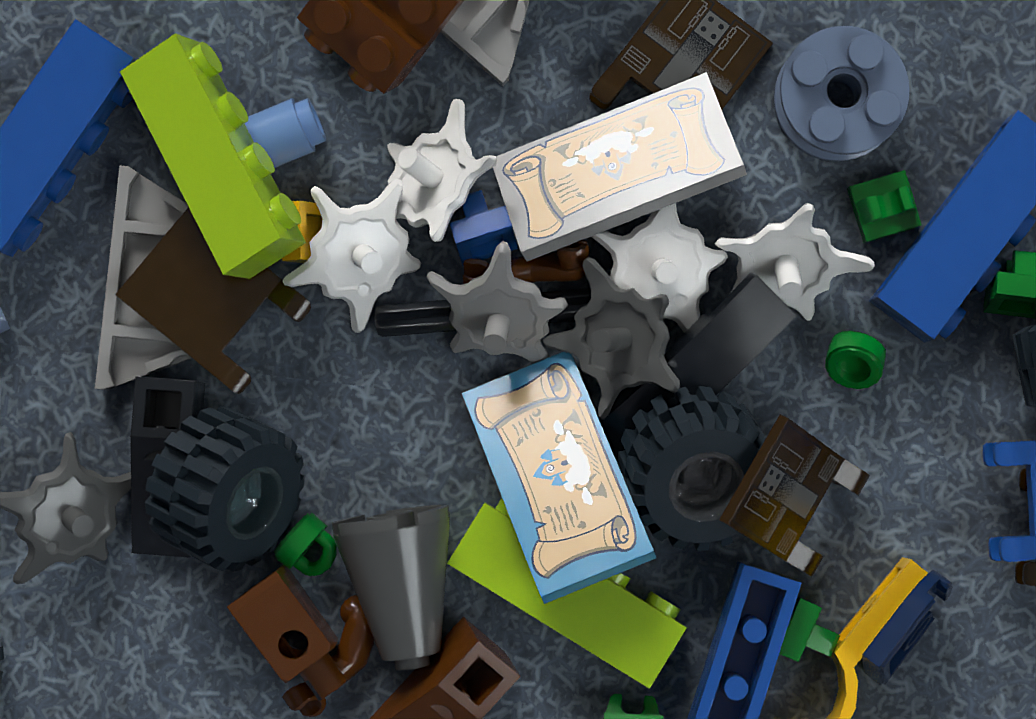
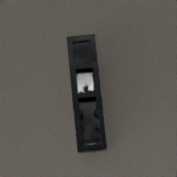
[599,273,797,473]

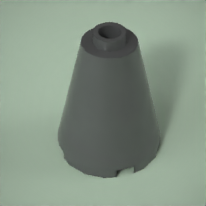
[332,504,450,670]

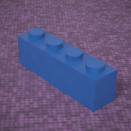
[0,19,136,257]
[869,110,1036,343]
[687,562,802,719]

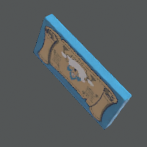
[462,352,656,604]

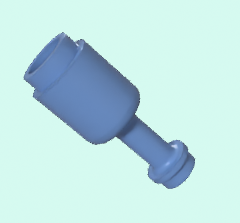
[245,98,326,168]

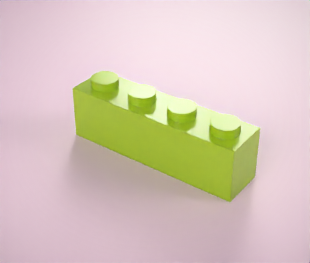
[120,33,306,279]
[447,499,687,689]

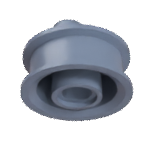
[774,26,909,162]

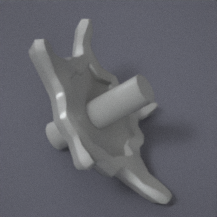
[427,241,568,363]

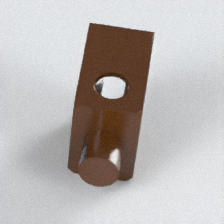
[227,565,347,701]

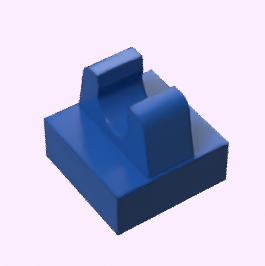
[449,190,518,266]

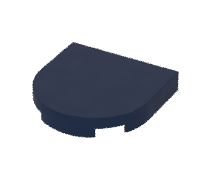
[862,570,953,686]

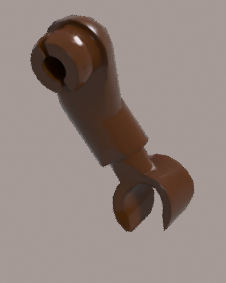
[462,239,589,284]
[282,595,375,717]

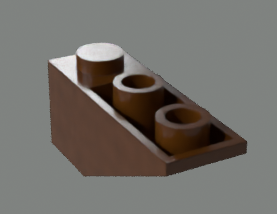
[370,617,521,719]

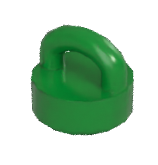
[825,330,886,389]
[273,513,337,577]

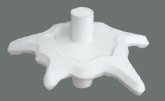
[387,99,497,242]
[283,179,421,333]
[591,203,728,333]
[715,203,875,321]

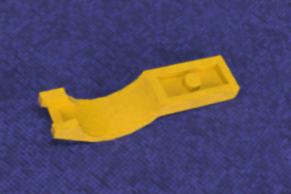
[826,557,928,719]

